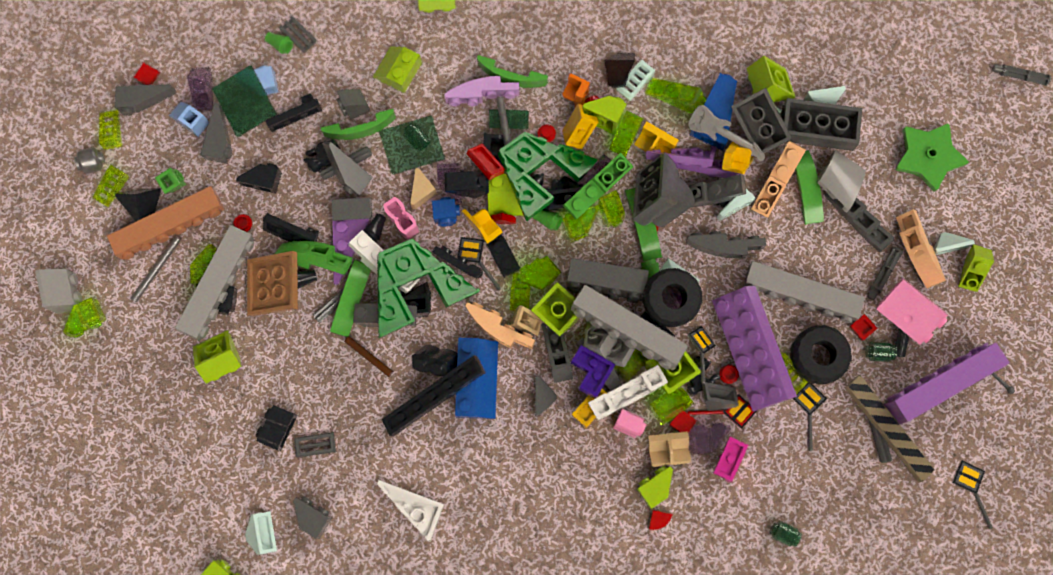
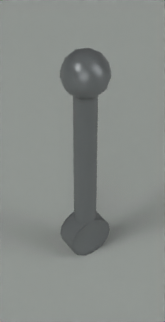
[991,373,1015,394]

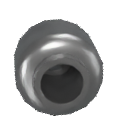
[74,147,105,174]

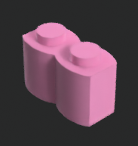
[383,197,419,240]
[613,409,646,438]

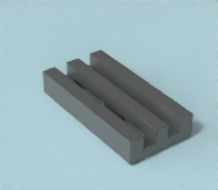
[279,16,317,53]
[294,432,336,458]

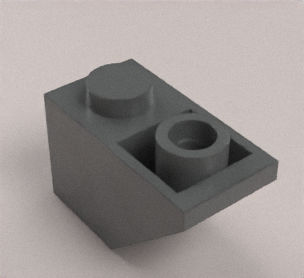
[336,89,370,120]
[293,496,332,539]

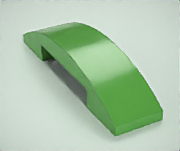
[477,55,548,88]
[321,109,396,140]
[795,150,824,225]
[625,188,662,262]
[330,260,371,337]

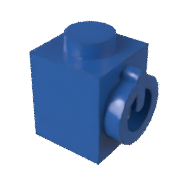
[432,197,461,227]

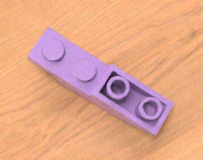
[445,76,519,106]

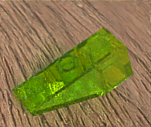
[645,78,707,114]

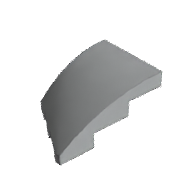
[817,150,866,213]
[584,319,635,367]

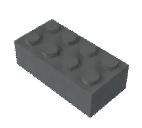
[781,98,863,151]
[567,258,649,303]

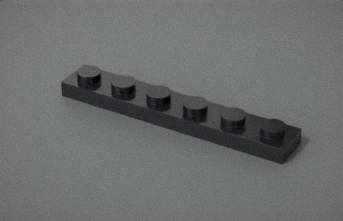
[382,355,486,437]

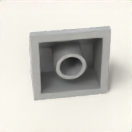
[35,269,82,314]

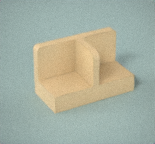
[648,432,691,467]

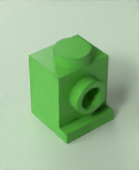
[155,168,186,194]

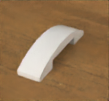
[588,365,668,420]

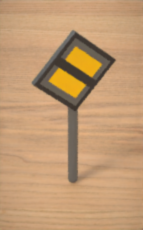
[457,237,501,290]
[687,326,716,384]
[793,382,827,451]
[952,460,993,529]

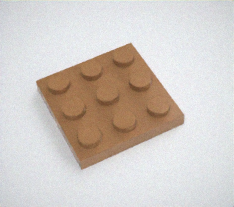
[247,251,298,316]

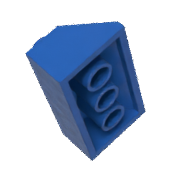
[455,338,498,419]

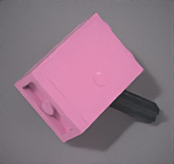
[876,277,948,357]

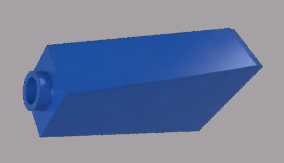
[690,73,737,151]

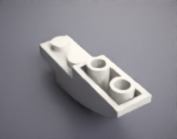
[348,230,420,293]

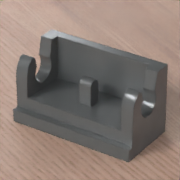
[332,198,372,221]

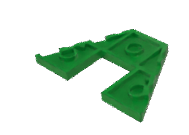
[498,132,603,221]
[377,239,480,339]

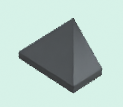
[535,376,557,417]
[702,382,739,411]

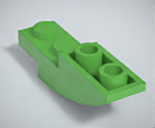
[563,153,634,220]
[275,241,352,275]

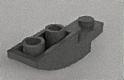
[689,174,747,208]
[686,231,766,258]

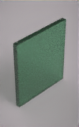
[212,65,277,137]
[379,115,445,175]

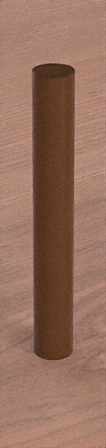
[344,336,394,377]

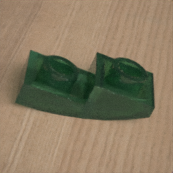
[489,109,529,130]

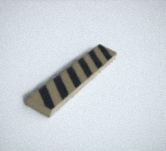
[844,375,935,483]

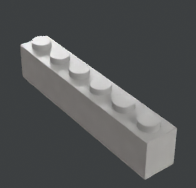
[175,225,254,341]
[743,261,865,323]
[571,285,688,371]

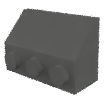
[731,88,792,153]

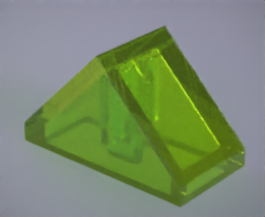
[510,273,532,311]

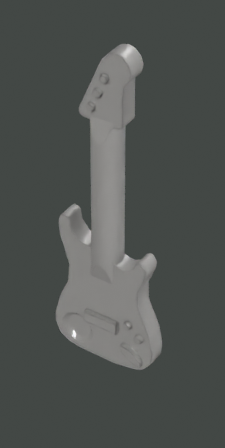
[688,105,765,161]

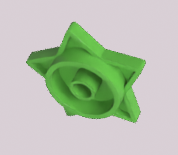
[895,124,969,192]

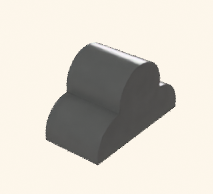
[633,152,695,227]

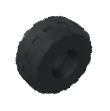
[642,268,703,327]
[790,325,852,385]

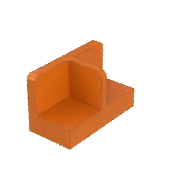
[562,73,590,108]

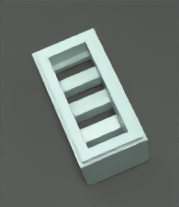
[616,60,655,101]
[717,189,755,221]

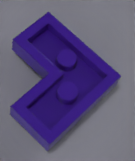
[571,345,616,399]

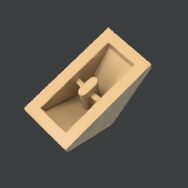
[410,168,437,209]
[510,305,543,336]

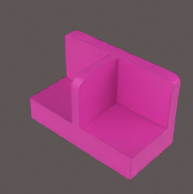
[713,437,749,483]

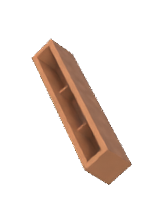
[107,186,225,260]

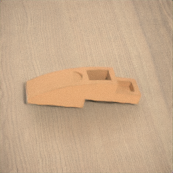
[751,141,806,218]
[896,209,946,288]
[466,302,535,349]

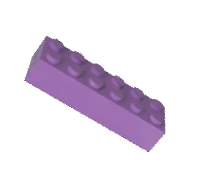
[712,286,797,411]
[884,343,1009,424]

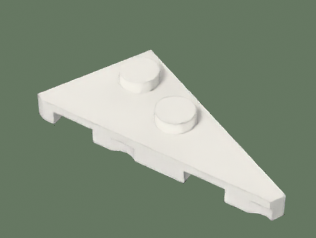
[377,480,444,541]

